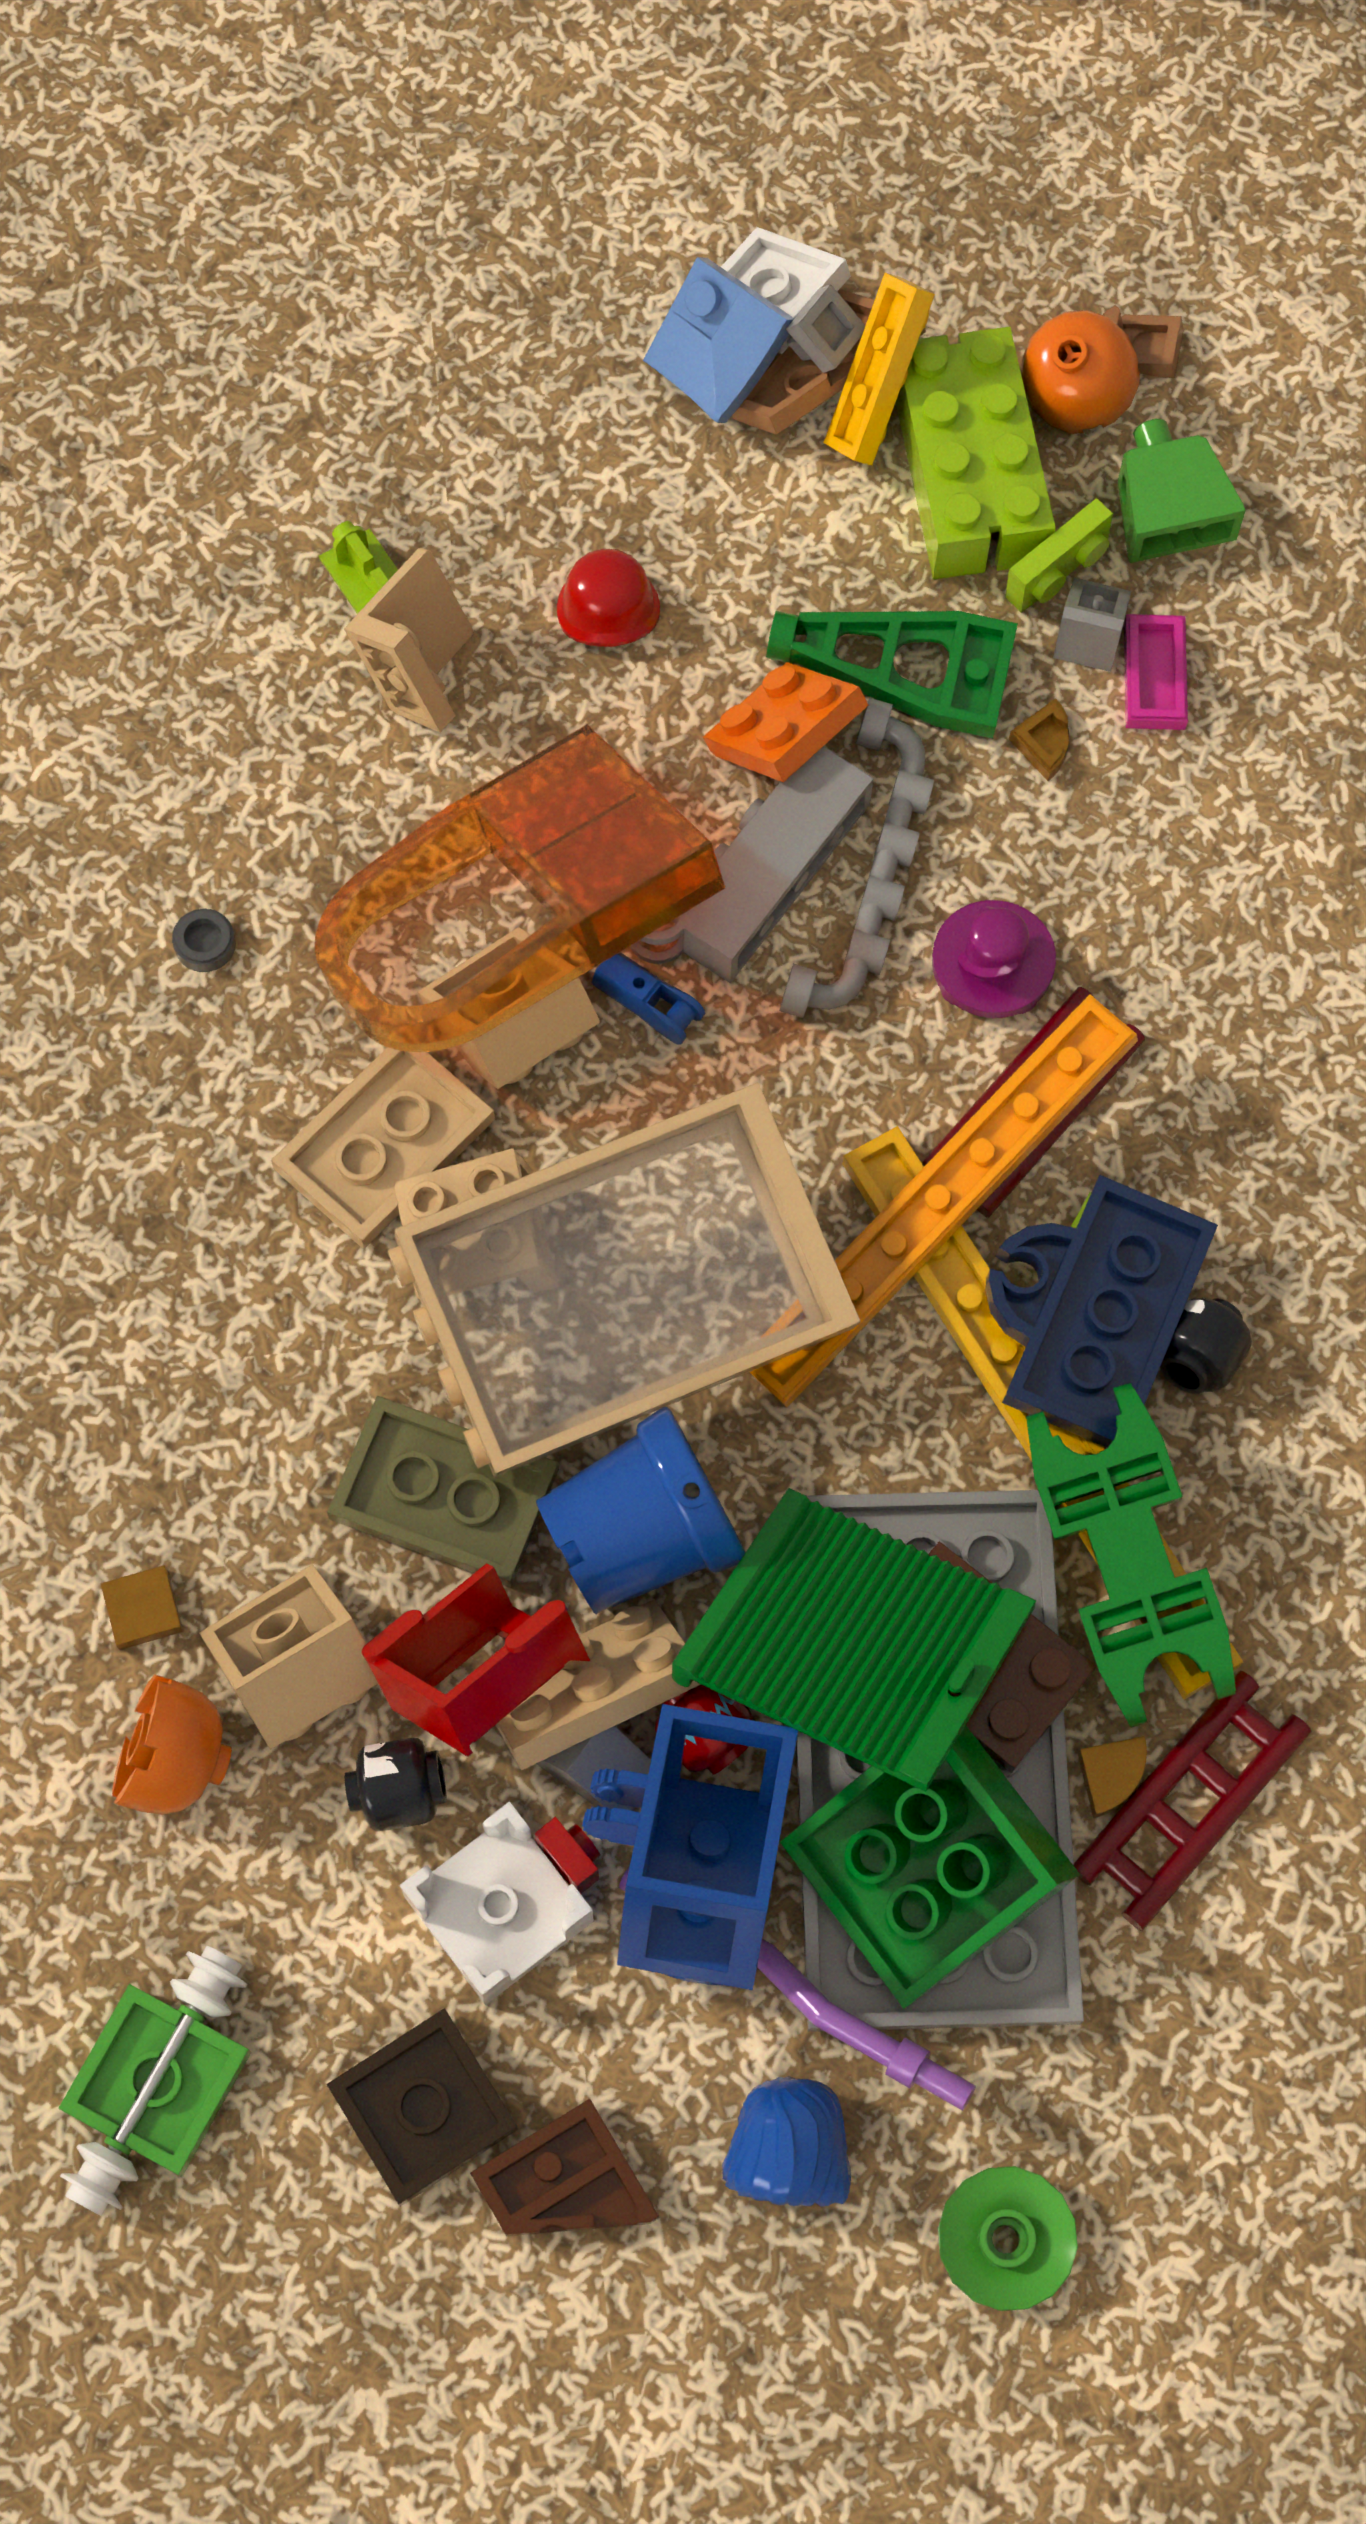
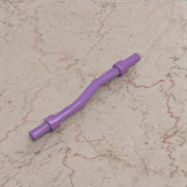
[619,1866,976,2111]

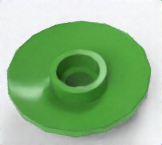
[937,2166,1078,2311]

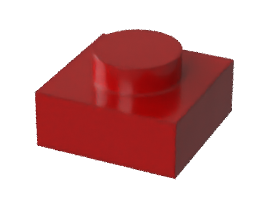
[534,1816,601,1894]

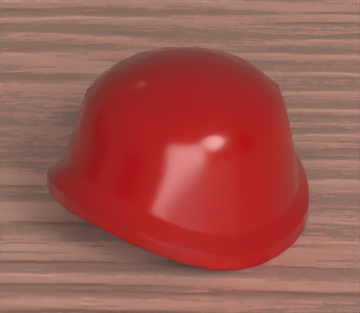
[557,548,660,647]

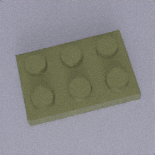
[327,1395,559,1587]

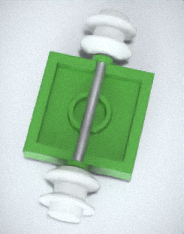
[58,1946,252,2216]

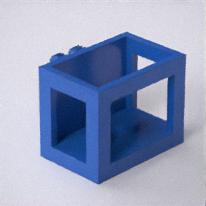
[582,1704,798,1990]

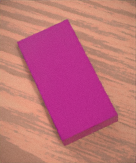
[1124,614,1188,730]

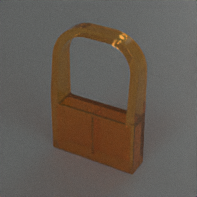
[315,724,725,1052]

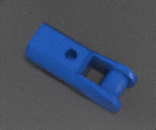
[592,949,706,1045]

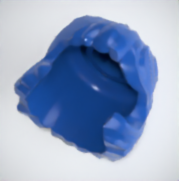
[722,2076,851,2207]

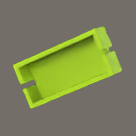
[896,327,1056,580]

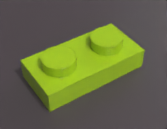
[1005,498,1113,613]

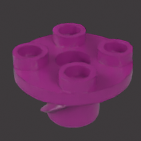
[932,900,1056,1018]

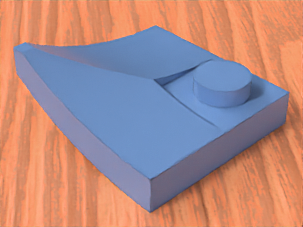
[643,257,794,423]

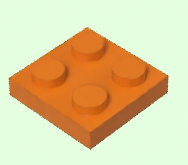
[703,662,869,782]

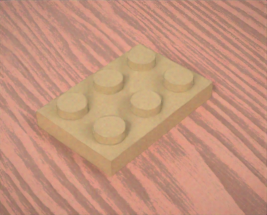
[271,1031,495,1249]
[496,1599,701,1771]

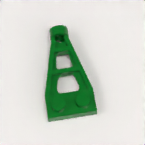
[766,611,1018,739]

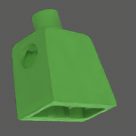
[1118,419,1246,563]

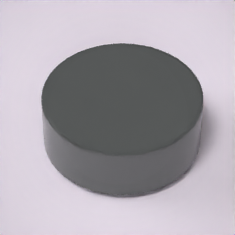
[172,909,236,972]

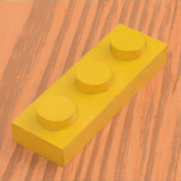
[823,273,935,465]

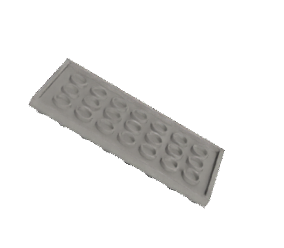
[796,1490,1084,2032]

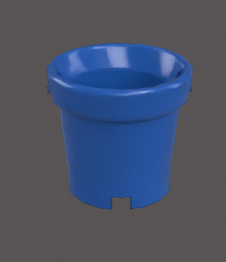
[536,1407,746,1614]

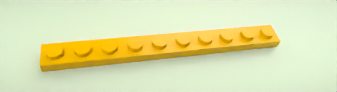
[842,1126,1243,1700]

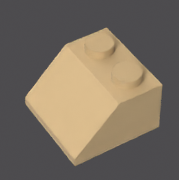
[418,927,600,1089]
[199,1564,378,1750]

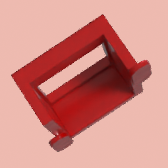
[362,1563,591,1757]

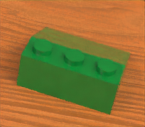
[780,1725,1080,2009]

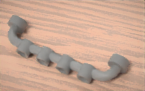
[779,698,934,1018]

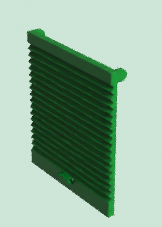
[672,1488,1036,1792]

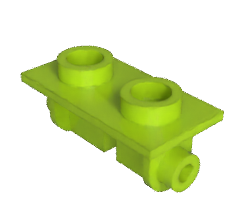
[319,521,398,614]

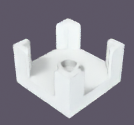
[400,1801,594,2006]

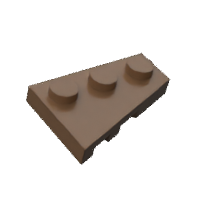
[732,289,926,435]

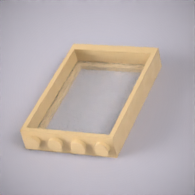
[387,1082,861,1478]

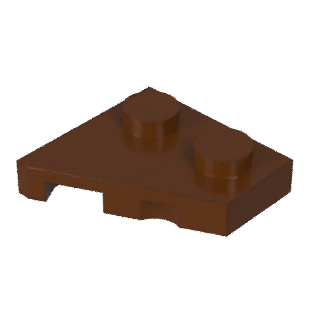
[470,2099,659,2237]

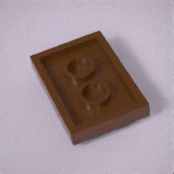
[929,1541,1097,1773]

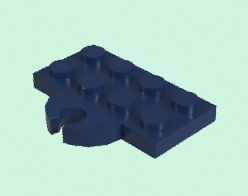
[985,1175,1218,1448]

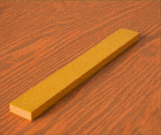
[748,994,1138,1408]

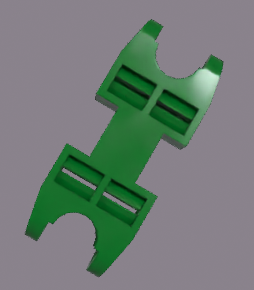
[1026,1382,1236,1728]

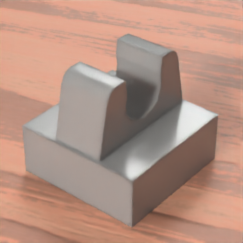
[786,284,866,373]

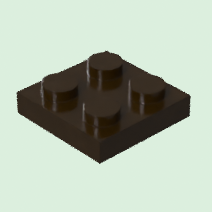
[327,2008,518,2207]

